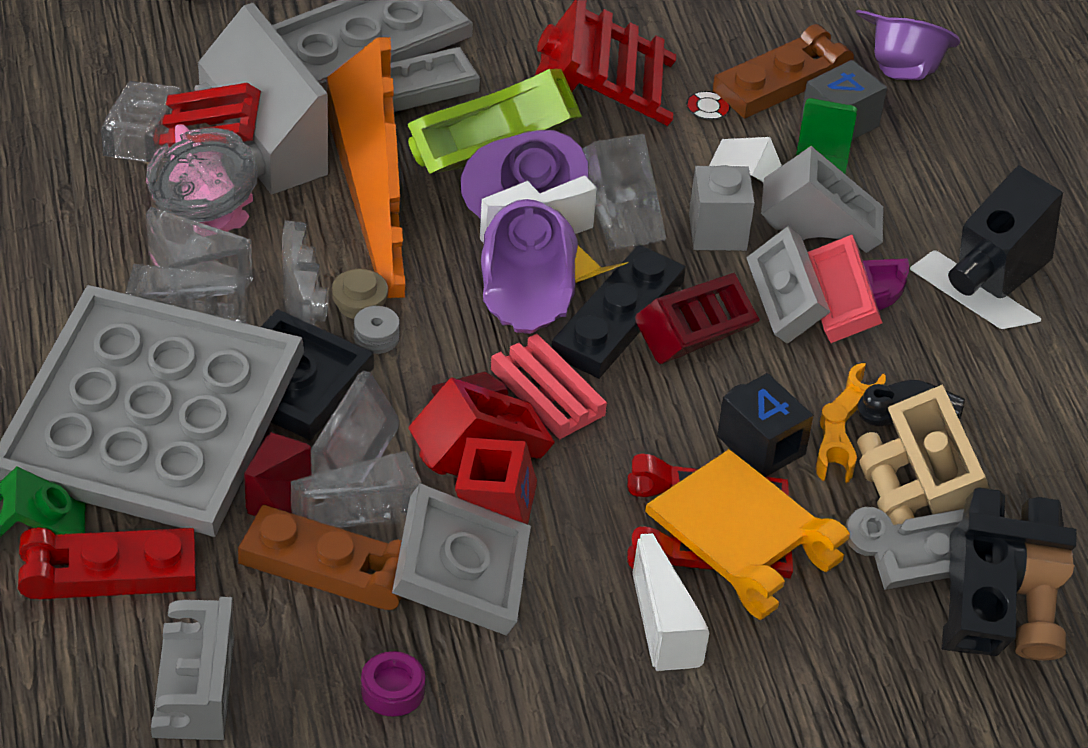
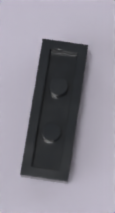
[552,244,686,379]

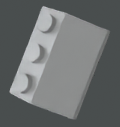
[194,3,328,195]

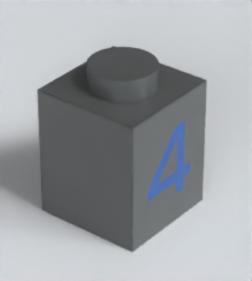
[800,60,887,140]

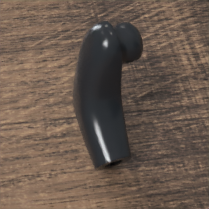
[857,380,965,426]

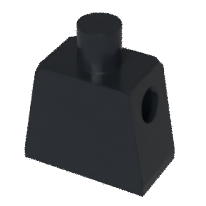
[948,165,1063,298]

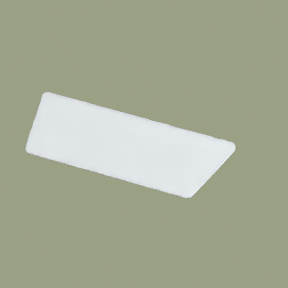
[910,250,1041,329]

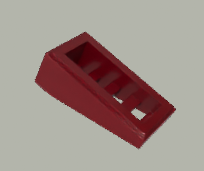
[635,272,760,364]

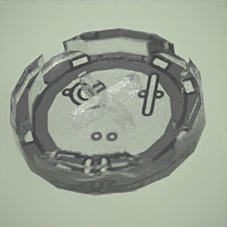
[146,127,258,223]

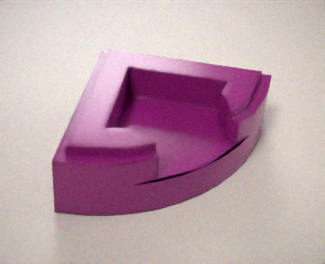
[863,258,909,310]

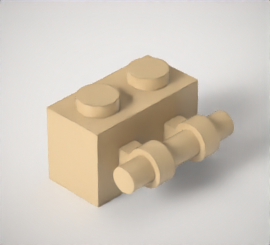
[857,384,989,525]

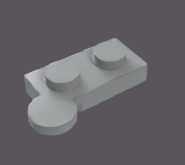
[845,507,964,590]

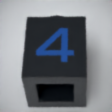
[717,373,814,477]

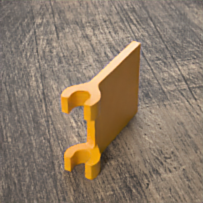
[645,449,850,620]

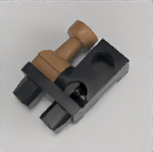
[942,487,1077,661]

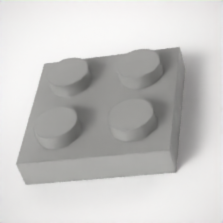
[392,483,531,636]

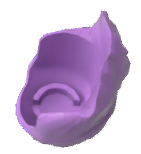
[481,199,578,334]

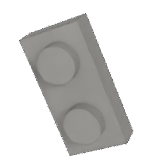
[746,226,830,344]

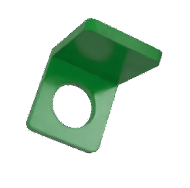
[796,98,858,174]
[0,466,85,537]

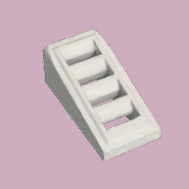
[633,533,709,671]

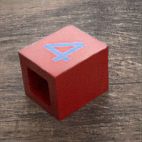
[455,438,537,525]

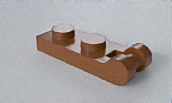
[713,24,854,119]
[238,505,402,610]

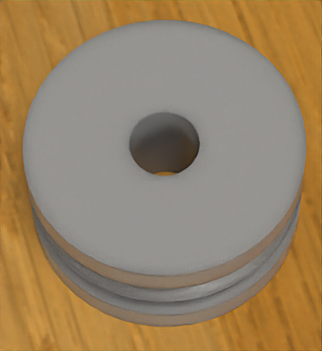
[354,306,399,354]

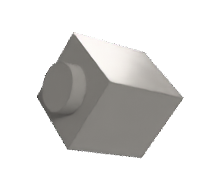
[689,165,754,251]

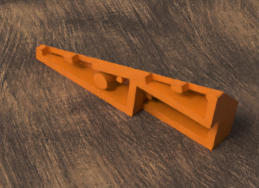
[327,37,406,298]

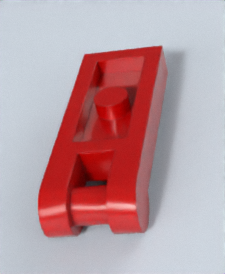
[18,527,196,599]

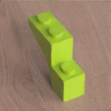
[408,69,582,174]

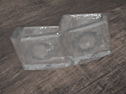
[282,220,329,326]

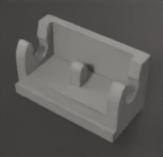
[151,597,235,740]

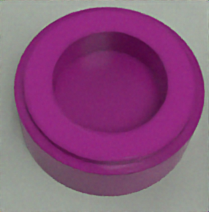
[361,651,425,717]

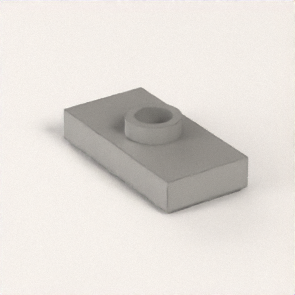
[391,47,480,112]

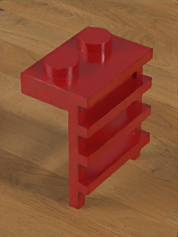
[535,0,676,126]

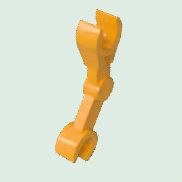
[815,363,886,483]

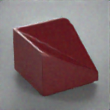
[244,432,312,516]

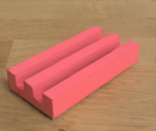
[491,333,607,440]

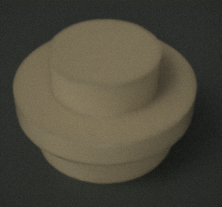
[332,269,388,319]

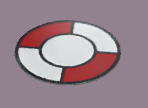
[686,91,731,120]

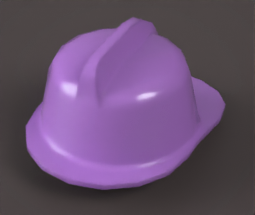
[855,10,961,80]
[460,130,588,219]

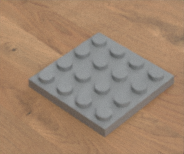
[0,285,304,537]

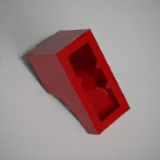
[408,377,555,476]

